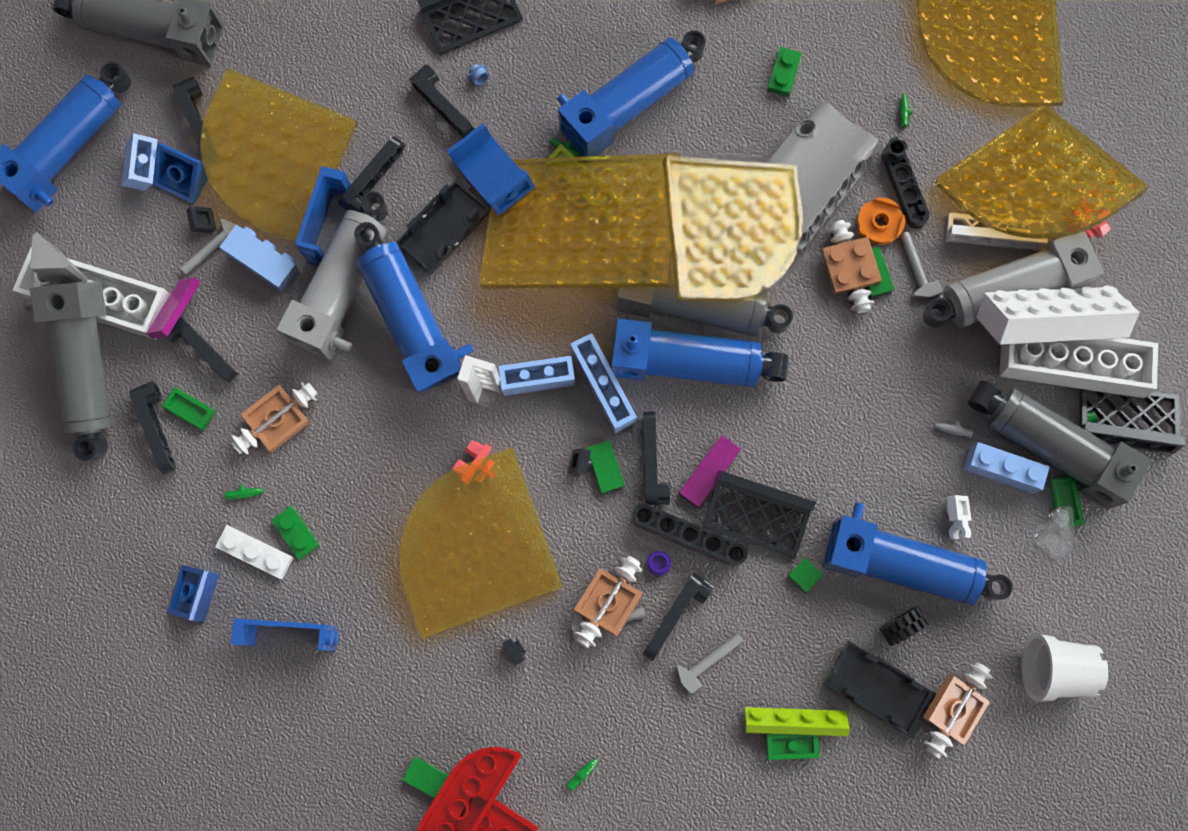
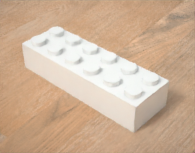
[13,247,171,340]
[976,286,1140,344]
[999,338,1158,398]

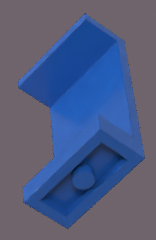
[447,123,536,216]
[295,166,351,266]
[231,618,339,651]

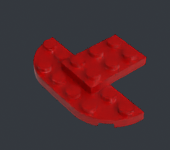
[417,747,539,831]

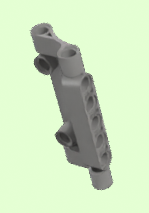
[723,102,879,269]

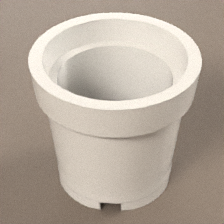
[1021,634,1108,701]

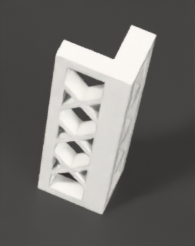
[946,213,1048,251]
[457,355,502,404]

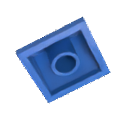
[153,143,211,204]
[167,565,219,622]

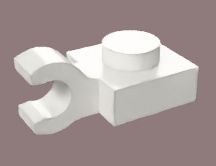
[946,495,971,539]

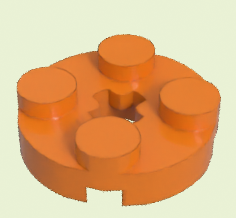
[856,198,905,245]

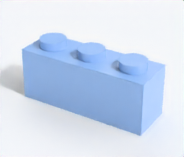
[220,225,299,292]
[499,356,575,396]
[963,442,1049,494]

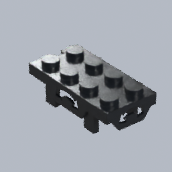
[396,177,493,276]
[823,640,936,739]

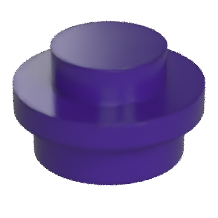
[646,551,671,576]

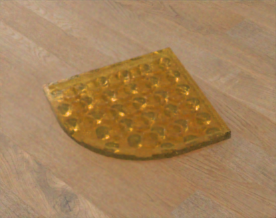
[917,0,1064,107]
[200,68,358,242]
[935,104,1148,239]
[662,156,803,301]
[399,447,563,639]

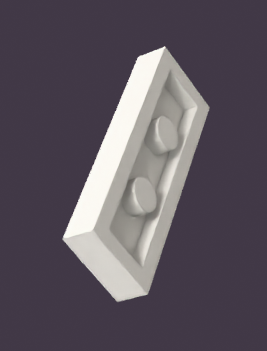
[215,525,294,579]

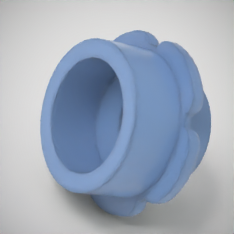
[468,64,489,86]

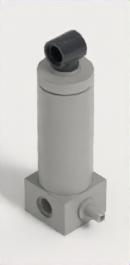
[276,191,388,361]
[922,225,1104,328]

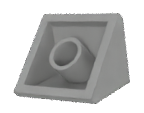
[30,232,89,284]

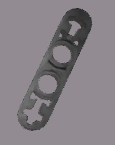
[409,64,474,138]
[173,76,219,162]
[339,136,405,212]
[882,137,930,228]
[166,316,239,382]
[129,381,176,474]
[643,411,670,505]
[642,572,715,662]

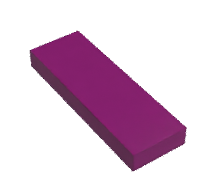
[146,277,200,339]
[678,435,741,508]

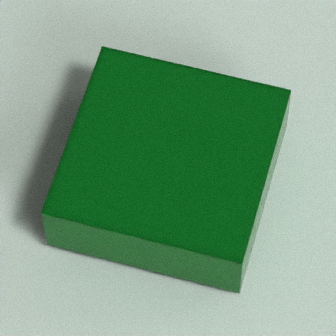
[787,557,823,593]

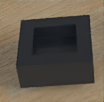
[186,206,216,233]
[568,448,591,476]
[502,638,527,665]

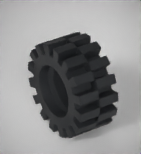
[879,606,929,647]

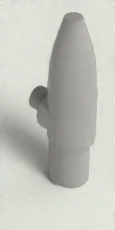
[935,421,973,438]

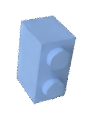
[121,134,157,191]

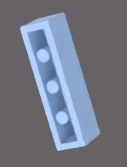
[570,333,637,434]

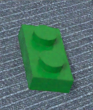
[767,47,802,97]
[271,506,321,560]
[766,733,820,760]

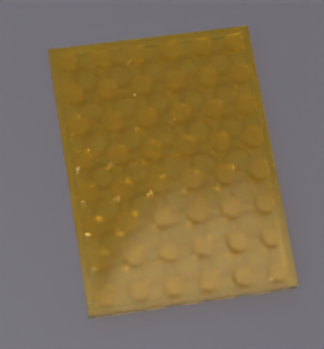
[479,153,682,289]

